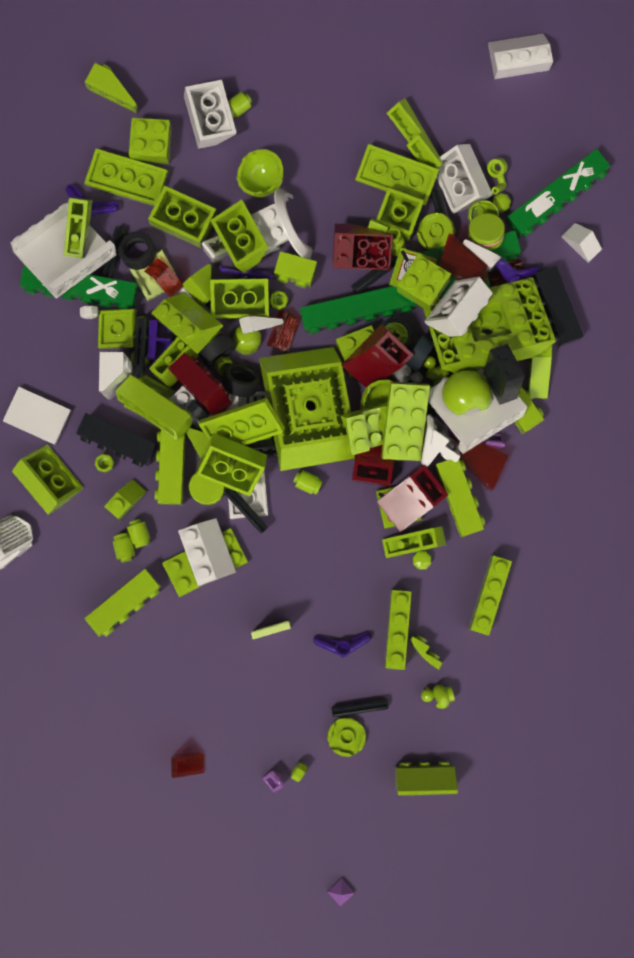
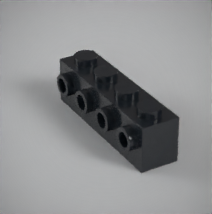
[533,266,584,348]
[76,413,158,468]

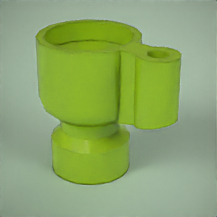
[387,228,406,256]

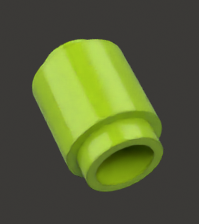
[228,92,252,118]
[293,470,323,495]
[127,519,151,548]
[112,533,135,563]

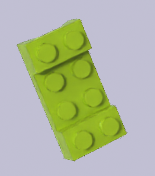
[341,403,387,455]

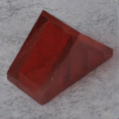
[144,258,183,297]
[171,753,204,778]

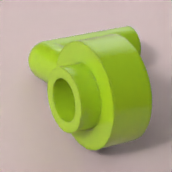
[487,157,508,194]

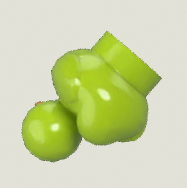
[422,356,450,386]
[421,685,455,709]

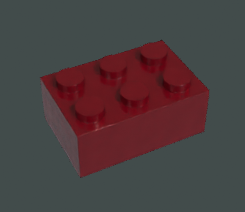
[168,352,232,416]

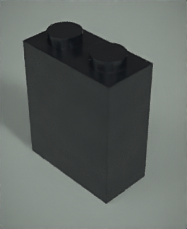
[483,344,525,405]

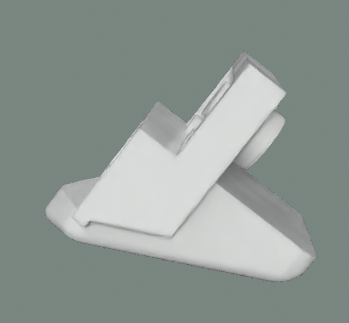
[421,415,461,467]
[0,514,33,569]

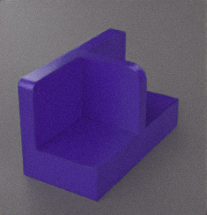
[147,320,174,361]

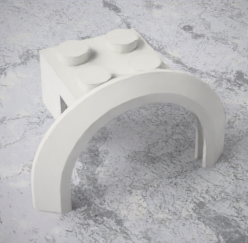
[251,188,313,259]

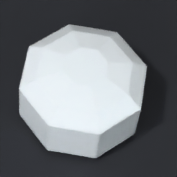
[80,306,99,319]

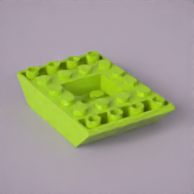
[423,277,556,373]
[259,347,355,471]

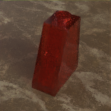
[439,234,489,283]
[458,441,509,492]

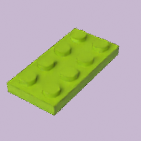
[355,144,439,206]
[84,149,168,206]
[381,382,430,461]
[198,398,285,445]
[162,528,248,597]

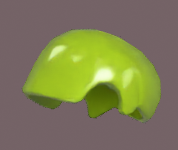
[468,200,499,222]
[233,325,261,355]

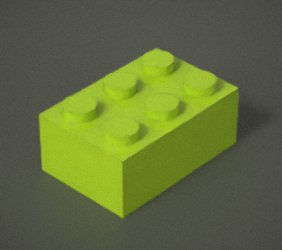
[148,185,218,249]
[210,279,270,319]
[196,433,267,497]

